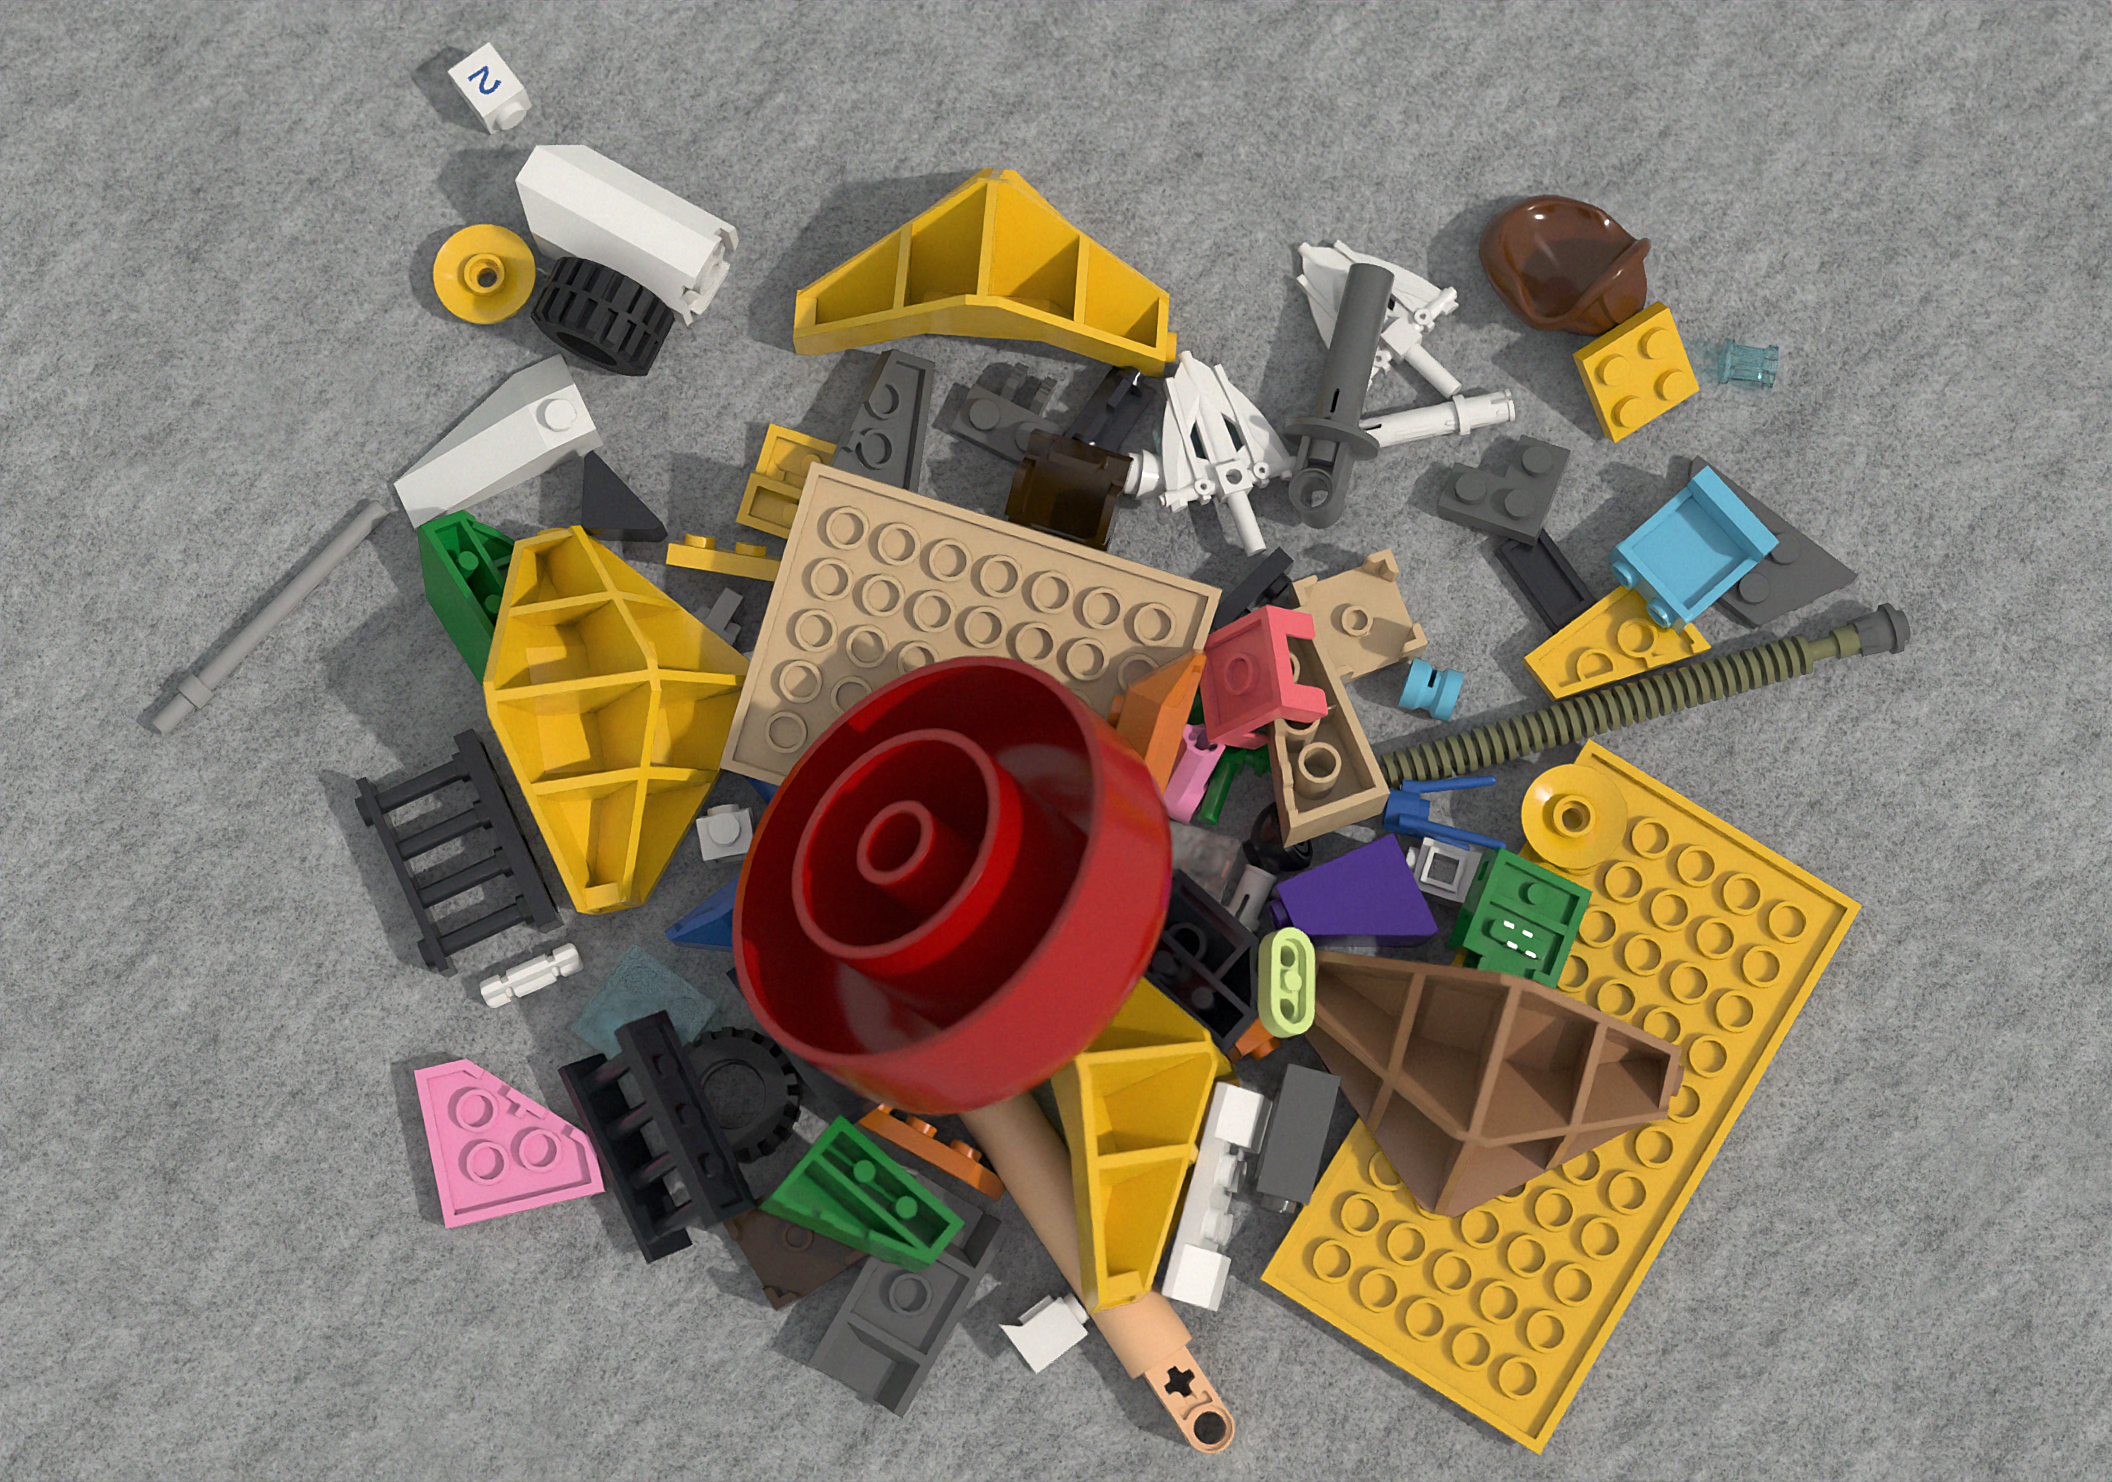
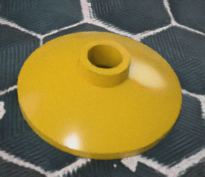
[433,224,537,324]
[1521,764,1628,870]

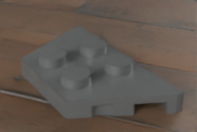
[1688,455,1858,630]

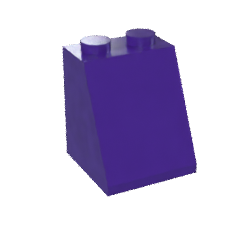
[1265,833,1439,947]

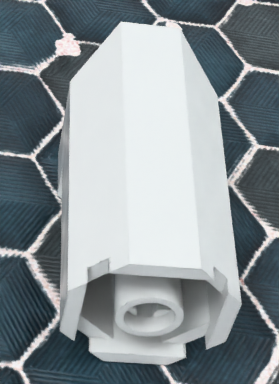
[515,145,739,326]

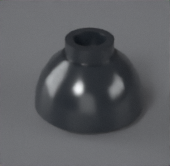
[1243,801,1313,872]

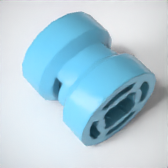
[1397,657,1464,723]

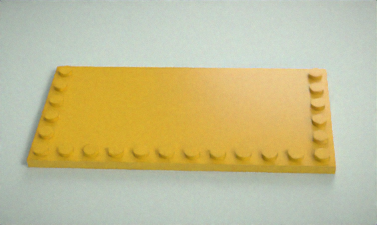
[1259,739,1862,1455]

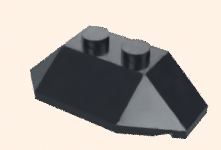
[1143,868,1261,1055]

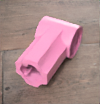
[1163,723,1226,826]

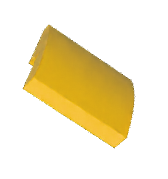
[735,423,838,539]

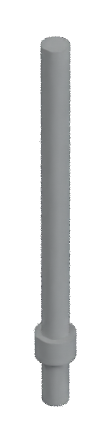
[151,500,389,735]

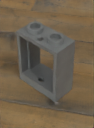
[1249,1063,1341,1215]

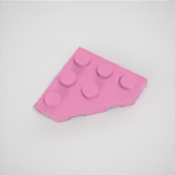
[414,1059,607,1229]

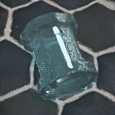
[1717,338,1779,391]

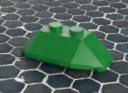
[417,509,515,687]

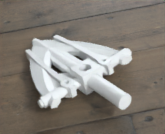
[1296,239,1462,400]
[1158,351,1297,557]

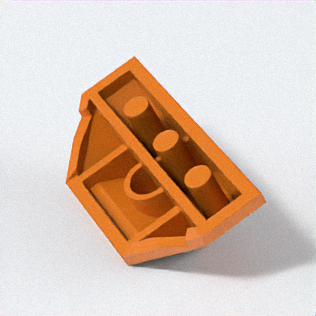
[1106,648,1207,797]

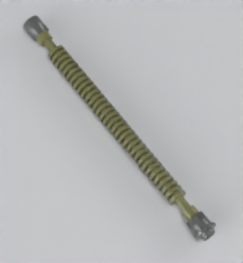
[1379,603,1911,790]

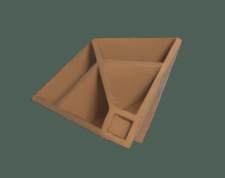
[1302,949,1684,1218]

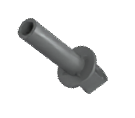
[1282,263,1395,529]

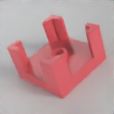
[1199,605,1328,750]

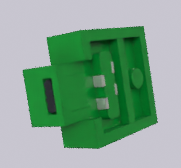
[1446,847,1592,990]

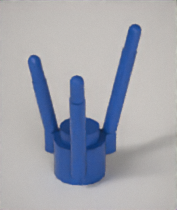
[1381,775,1506,851]

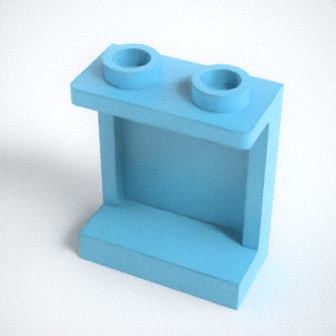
[1607,465,1779,635]

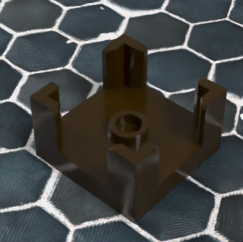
[723,1187,870,1312]

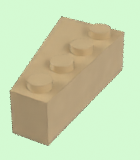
[1264,604,1390,849]

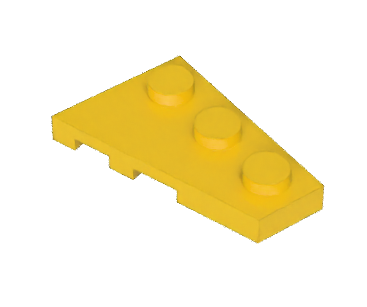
[1521,585,1712,702]

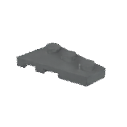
[828,349,936,493]

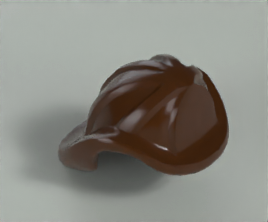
[1479,194,1651,337]

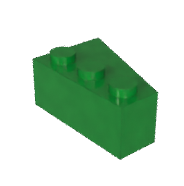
[759,1115,965,1273]

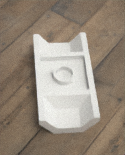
[1161,1081,1273,1312]

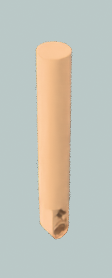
[957,1090,1235,1453]

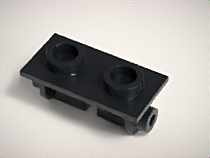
[1063,365,1157,452]

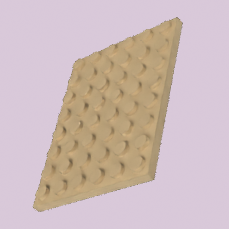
[719,460,1222,786]

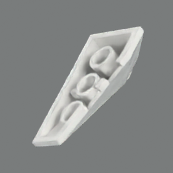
[394,353,604,531]

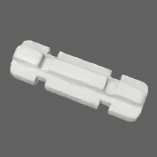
[480,943,583,1008]

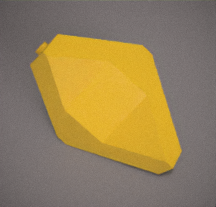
[793,168,1177,379]
[483,525,751,916]
[1050,976,1241,1314]

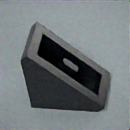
[581,450,668,542]

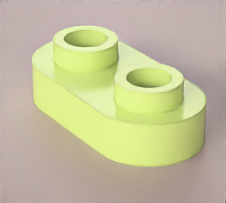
[1258,927,1315,1038]

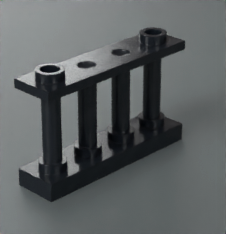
[355,728,565,978]
[558,1009,758,1265]

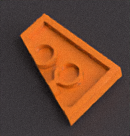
[856,1104,1006,1202]

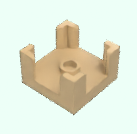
[1288,548,1428,685]

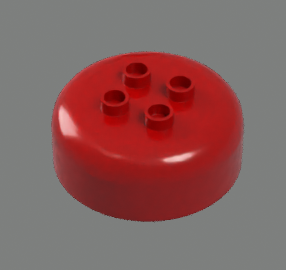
[732,655,1173,1115]

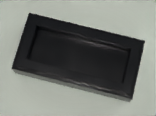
[1493,527,1598,635]

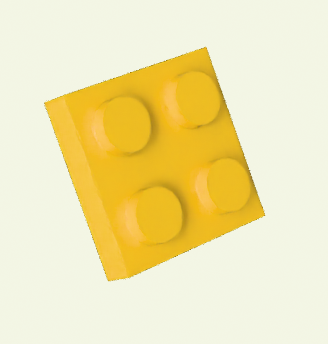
[1572,301,1700,443]

